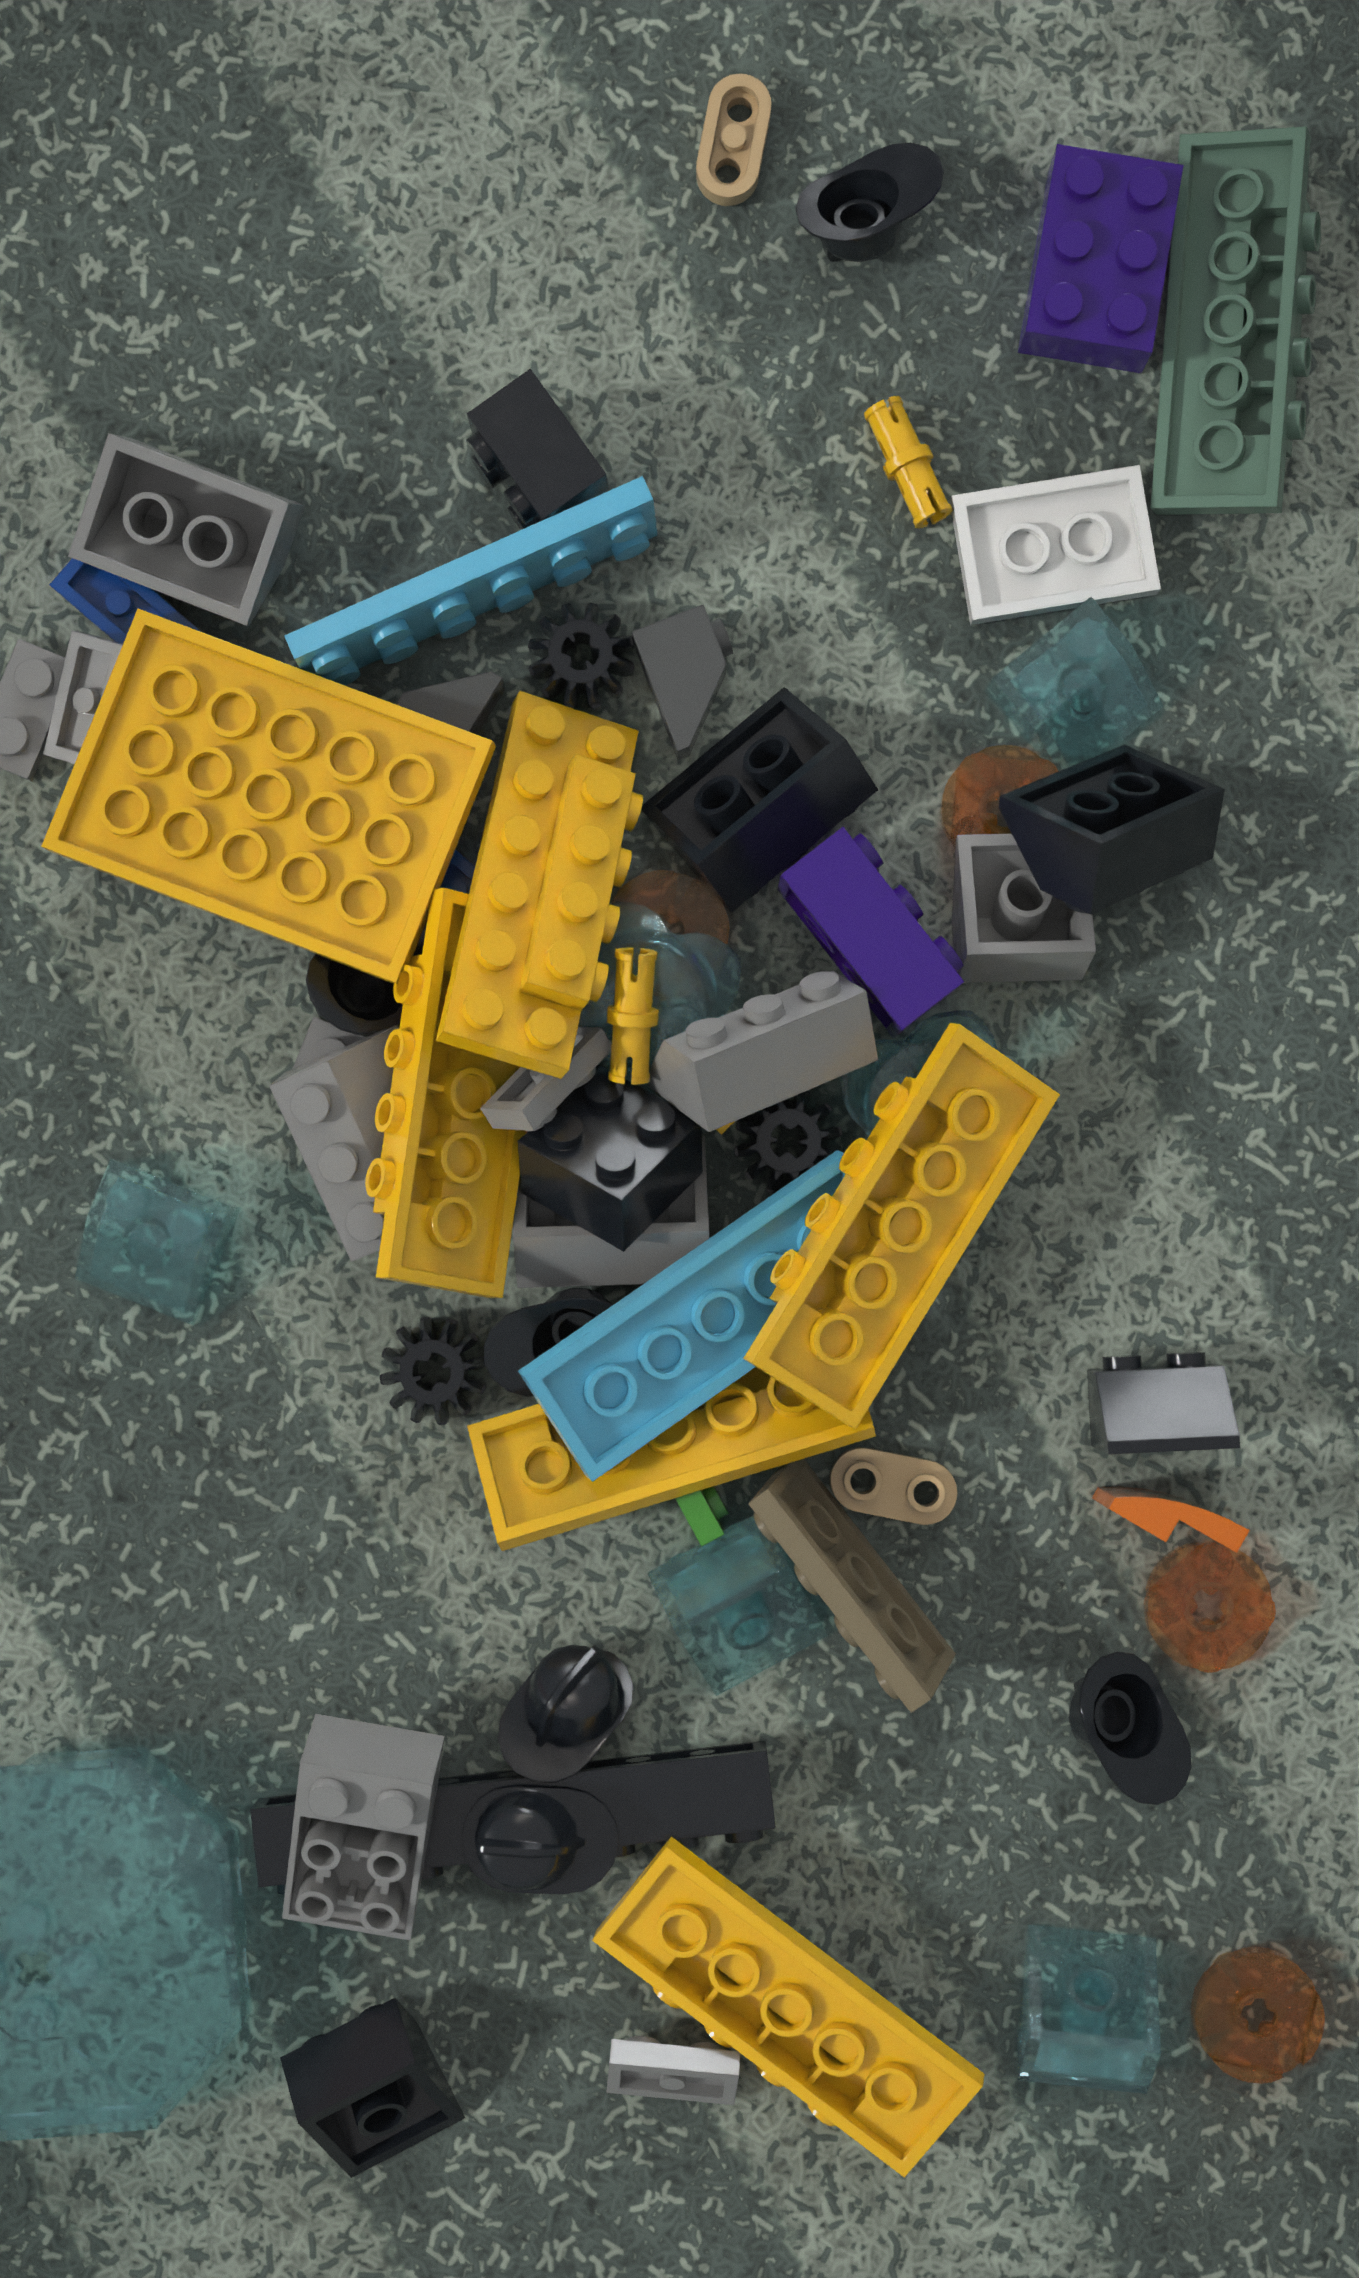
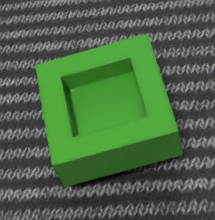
[675,1486,729,1546]

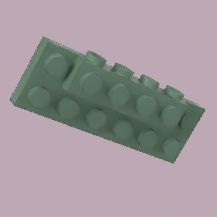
[1150,126,1321,515]

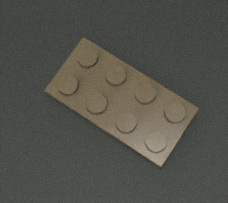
[748,1459,956,1713]

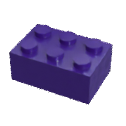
[1018,144,1184,373]
[777,827,964,1039]

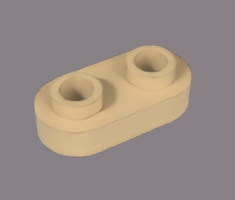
[696,74,771,206]
[830,1447,957,1525]

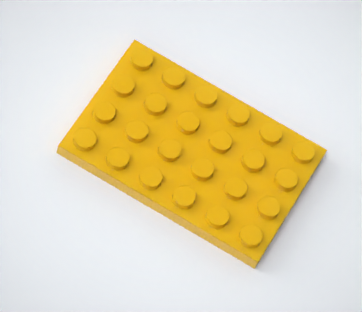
[41,609,496,984]

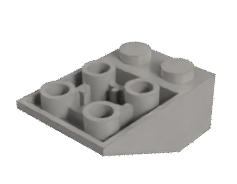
[282,1714,445,1941]

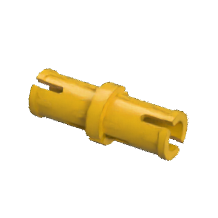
[864,396,953,529]
[607,947,659,1085]

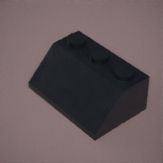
[641,687,878,913]
[998,744,1225,915]

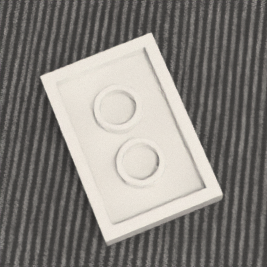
[950,465,1161,625]

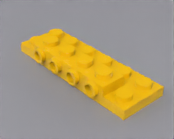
[436,691,643,1079]
[365,888,526,1298]
[743,1023,1060,1429]
[467,1367,876,1551]
[592,1836,985,2178]

